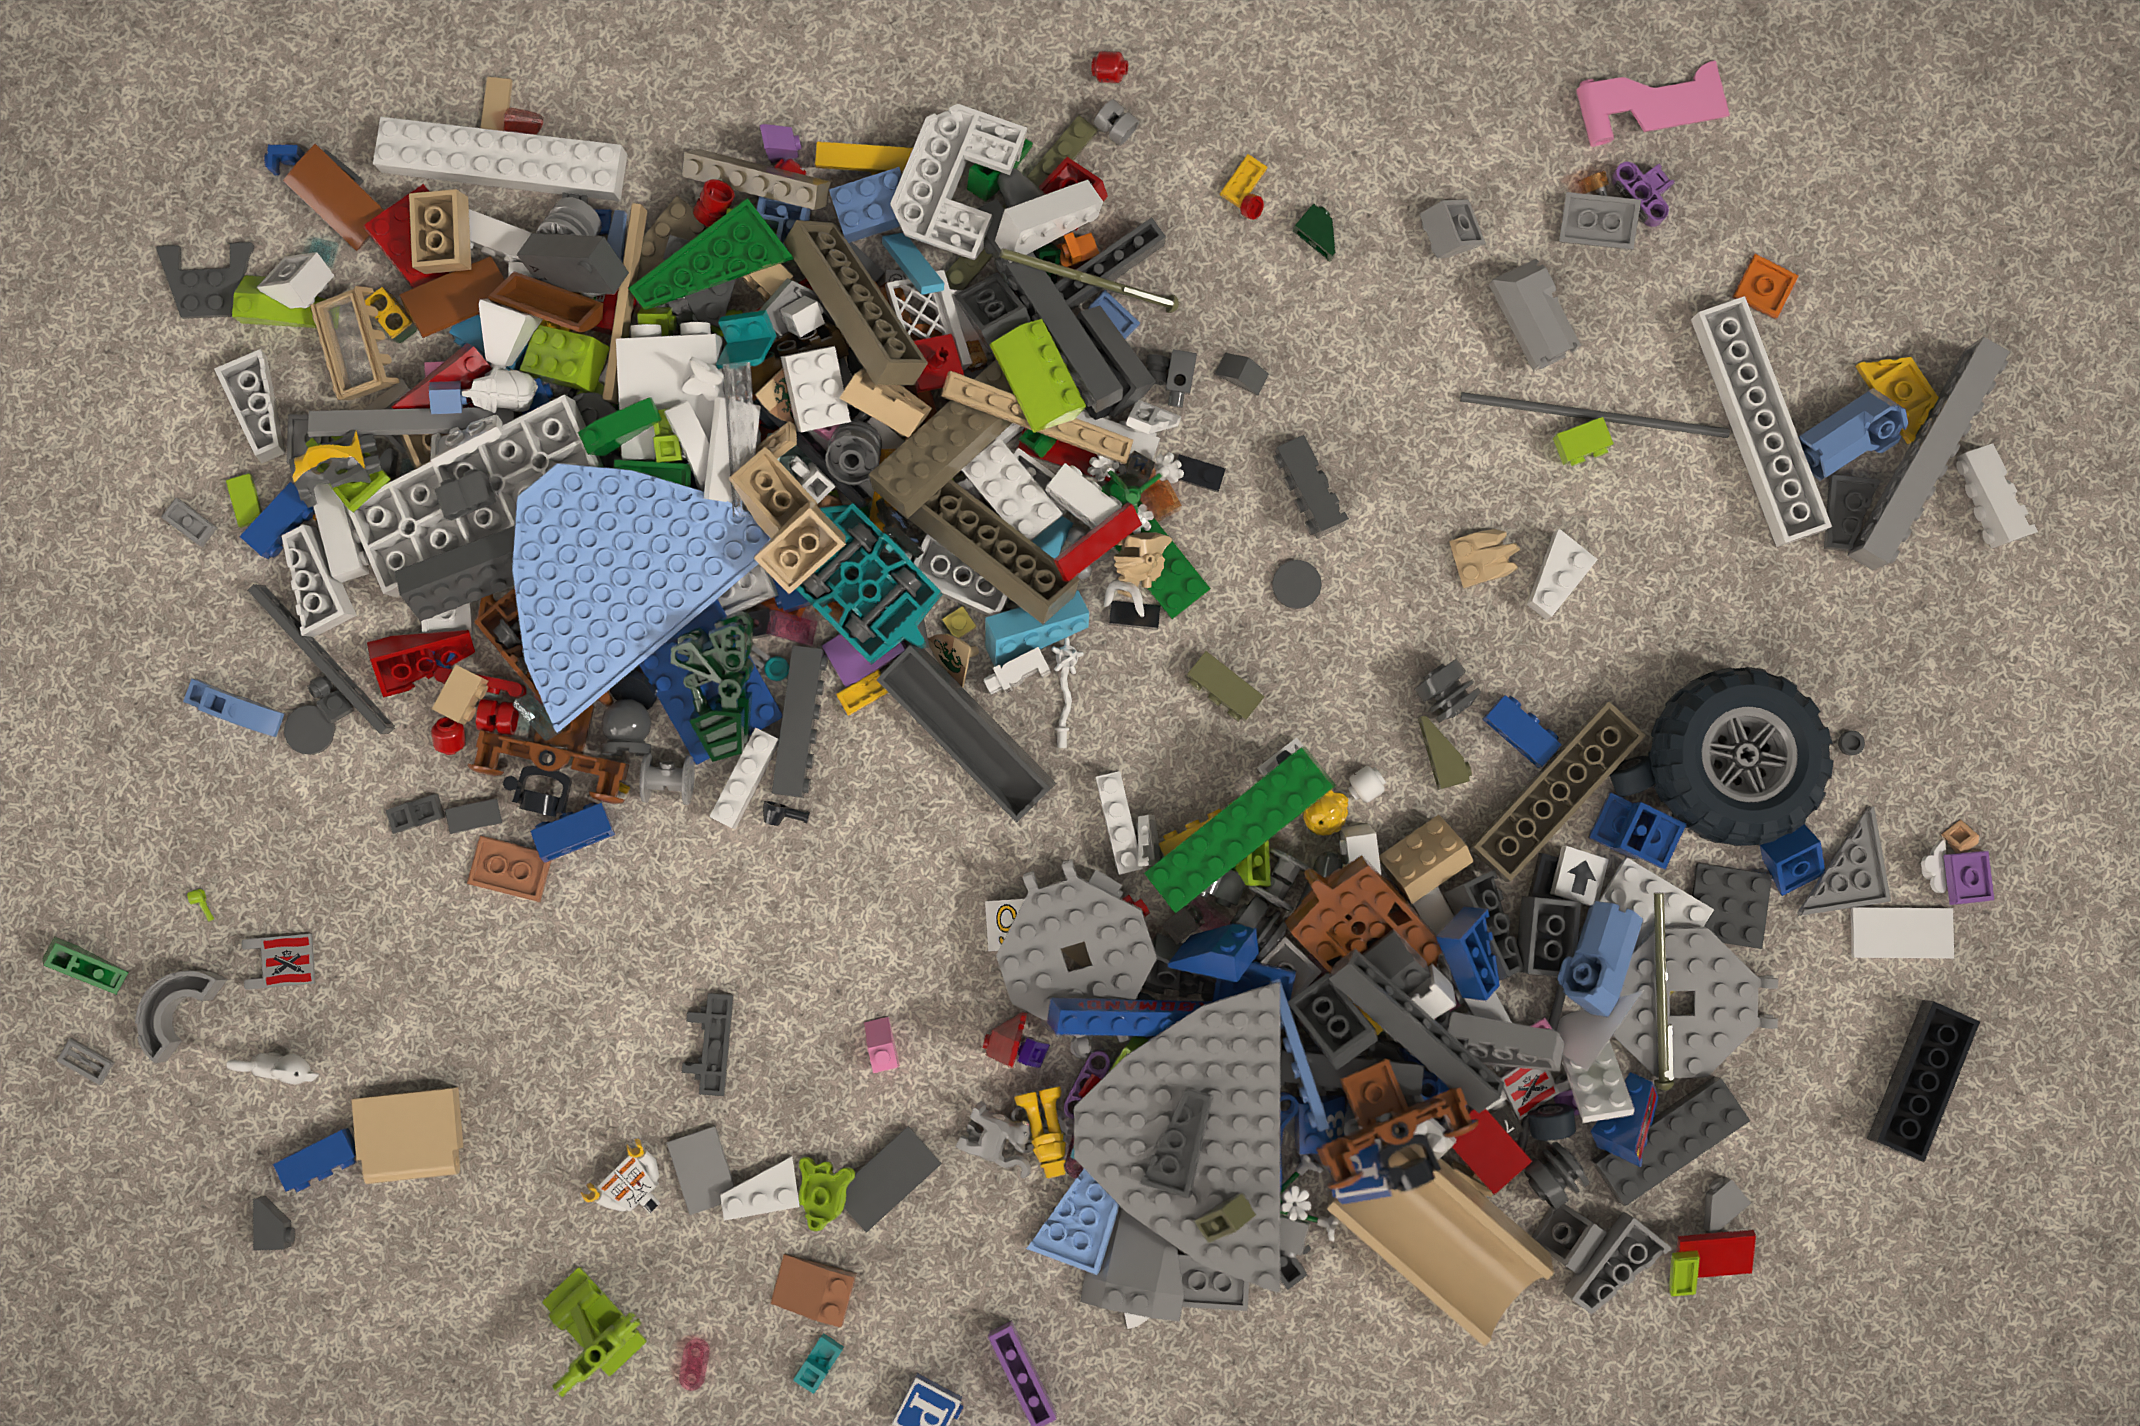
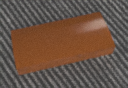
[283,144,385,251]
[399,256,505,338]
[489,271,603,332]

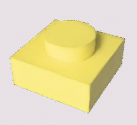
[942,606,976,638]

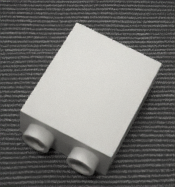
[616,322,729,462]

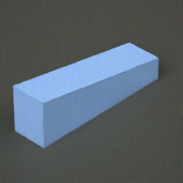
[607,210,627,262]

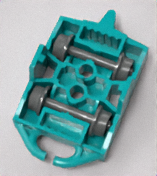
[796,503,943,665]

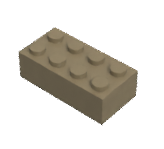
[622,196,709,307]

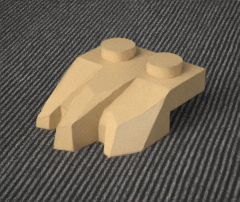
[1449,529,1521,588]

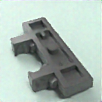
[682,993,734,1096]

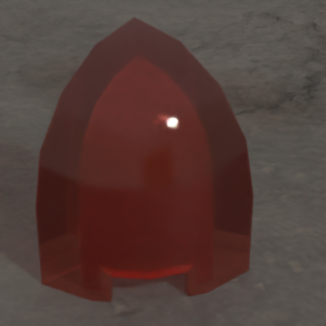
[504,107,544,135]

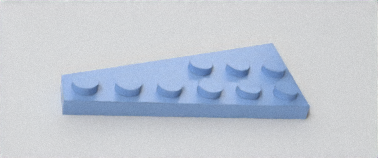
[1026,1169,1120,1275]

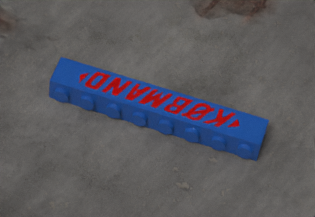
[1047,998,1212,1036]

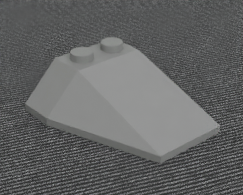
[1080,1207,1184,1322]

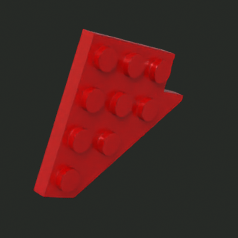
[363,184,449,289]

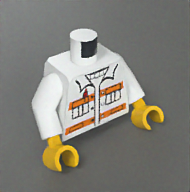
[581,1138,661,1214]

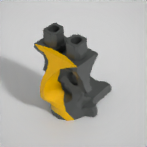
[289,430,382,508]

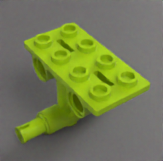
[542,1267,647,1397]

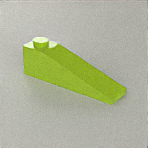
[232,275,341,330]

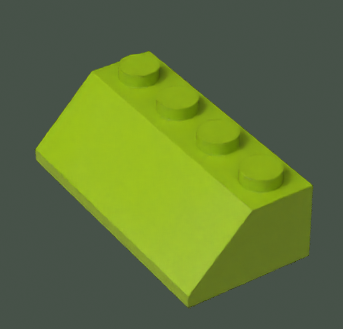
[990,319,1086,433]

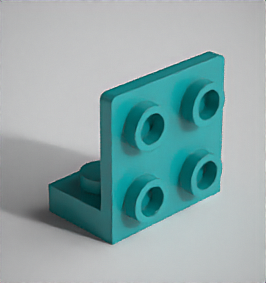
[716,310,777,369]

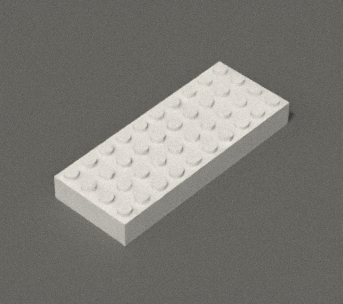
[347,395,604,597]

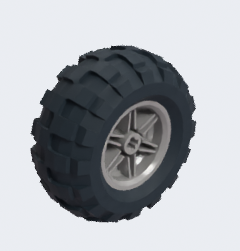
[1648,667,1834,846]

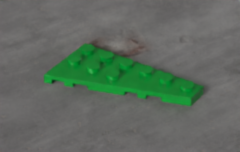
[628,198,794,310]

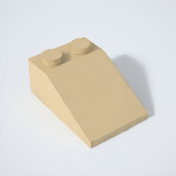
[729,447,817,538]
[754,500,846,594]

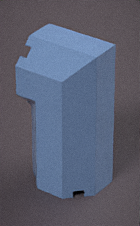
[1798,388,1908,481]
[1558,901,1643,1017]

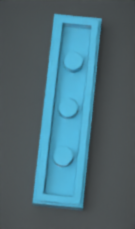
[882,233,944,295]

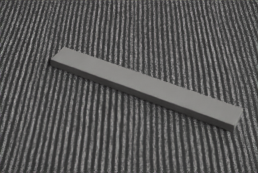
[308,407,515,437]

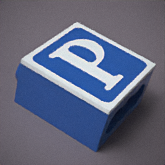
[1328,1139,1392,1205]
[892,1373,964,1426]

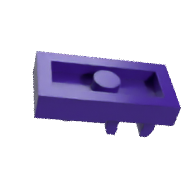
[1017,1038,1050,1068]

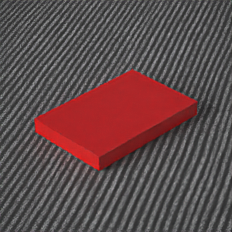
[1451,1109,1532,1195]
[1676,1230,1756,1278]

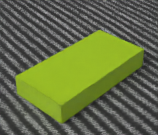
[226,473,262,528]
[1669,1251,1699,1297]

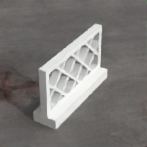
[885,270,972,370]

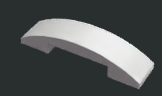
[664,401,710,491]

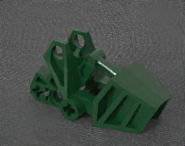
[671,612,754,762]

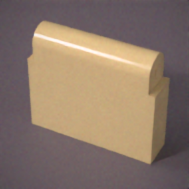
[351,1087,463,1184]

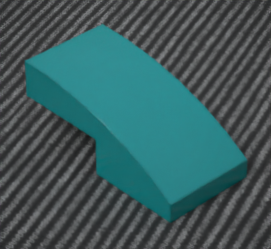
[793,1333,844,1394]

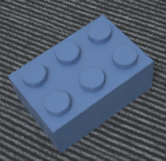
[829,167,902,243]

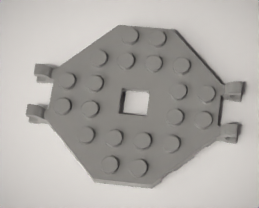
[996,859,1157,1054]
[1613,927,1778,1078]

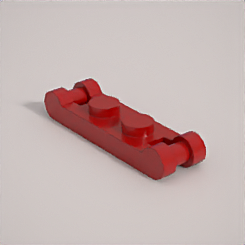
[434,668,527,699]

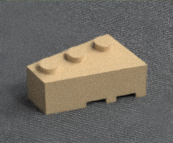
[840,368,932,438]

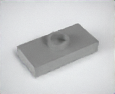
[161,498,218,547]

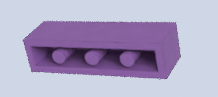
[988,1321,1057,1426]

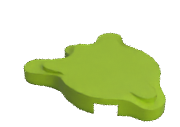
[799,1157,855,1232]

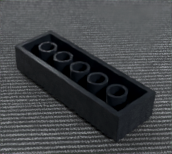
[1867,1000,1981,1162]

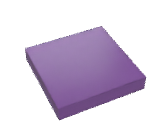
[1944,851,1994,905]

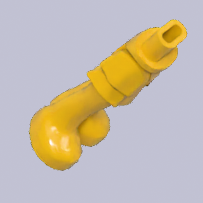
[1014,1086,1066,1179]

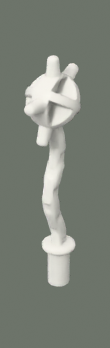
[1051,638,1084,748]

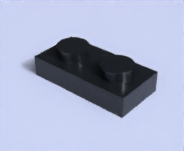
[1177,454,1226,493]

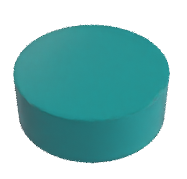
[764,656,790,682]

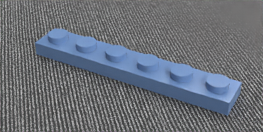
[1269,979,1329,1132]

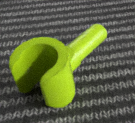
[187,889,214,922]

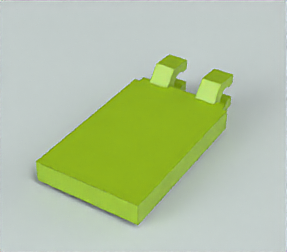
[305,436,391,513]

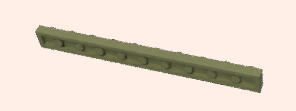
[926,115,1098,301]

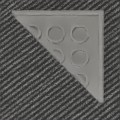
[1797,807,1891,916]

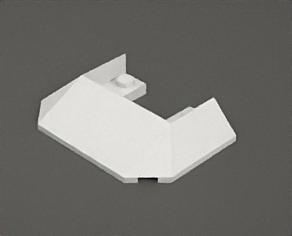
[890,104,1027,260]

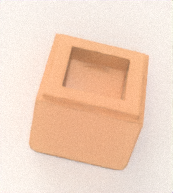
[1941,819,1979,854]

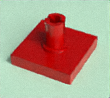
[914,334,964,393]

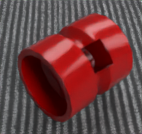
[693,179,735,227]
[476,698,519,735]

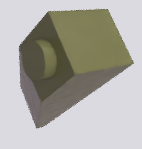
[1418,716,1472,790]

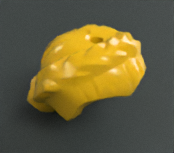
[1303,790,1349,836]

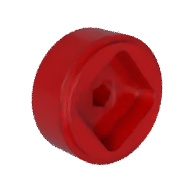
[1240,193,1264,220]

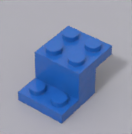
[1588,793,1687,870]

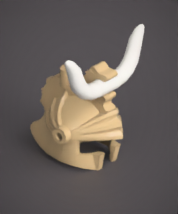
[1104,533,1172,617]

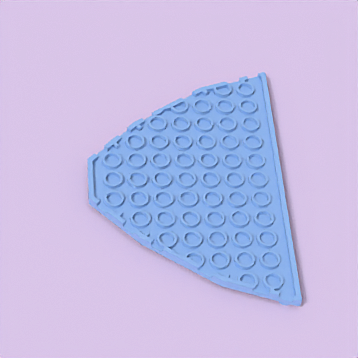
[512,463,771,733]

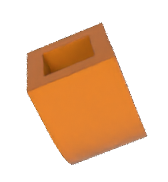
[1056,232,1099,270]

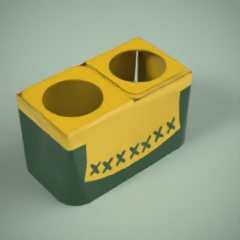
[364,287,417,343]

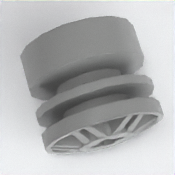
[536,197,601,236]

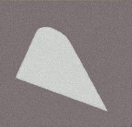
[1557,990,1644,1071]

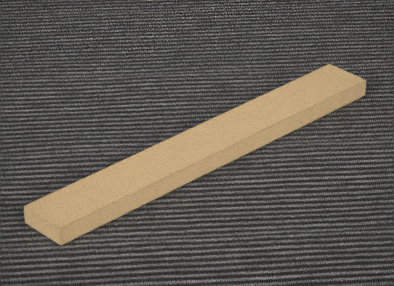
[603,203,647,405]
[941,371,1133,464]

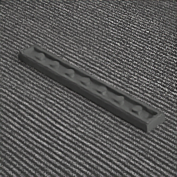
[247,584,395,734]

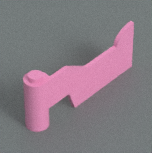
[1576,60,1730,147]

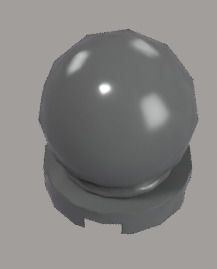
[601,698,652,756]

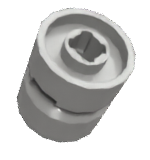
[1093,99,1140,146]

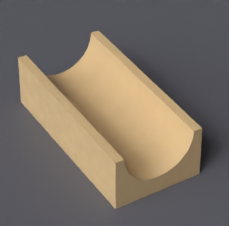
[1327,1127,1554,1347]

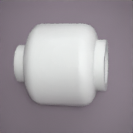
[1348,766,1386,803]

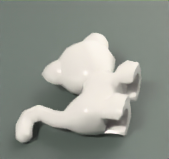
[227,1052,319,1085]

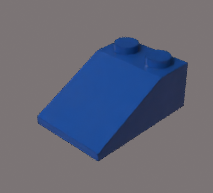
[1168,924,1259,982]

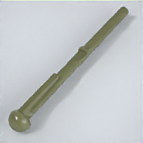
[1000,248,1179,313]
[1654,892,1674,1091]

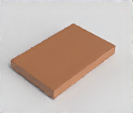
[467,835,552,902]

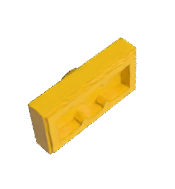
[1220,154,1268,208]
[836,669,889,716]

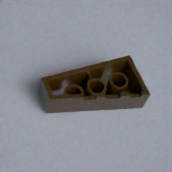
[736,320,849,395]

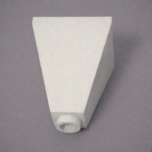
[479,298,543,370]

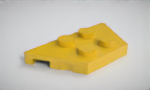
[1855,357,1939,445]

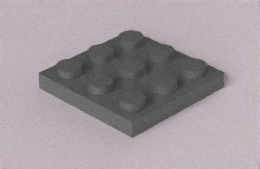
[1692,863,1772,949]

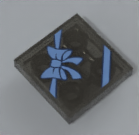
[876,497,924,558]

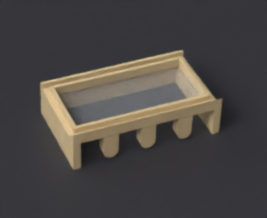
[310,286,400,400]

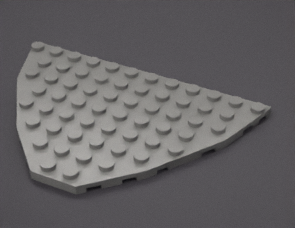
[1074,982,1280,1292]

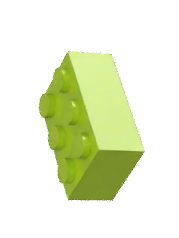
[520,325,610,393]

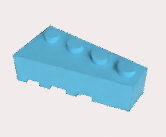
[985,590,1089,667]

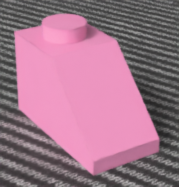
[864,1017,900,1073]

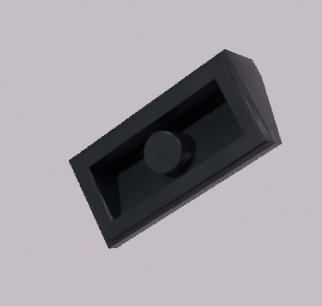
[1109,601,1160,630]

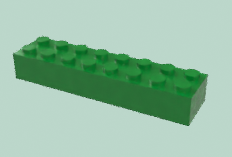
[1144,746,1337,913]

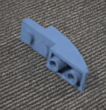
[183,679,284,737]

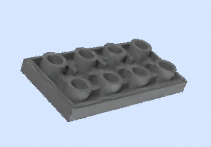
[844,1125,942,1233]

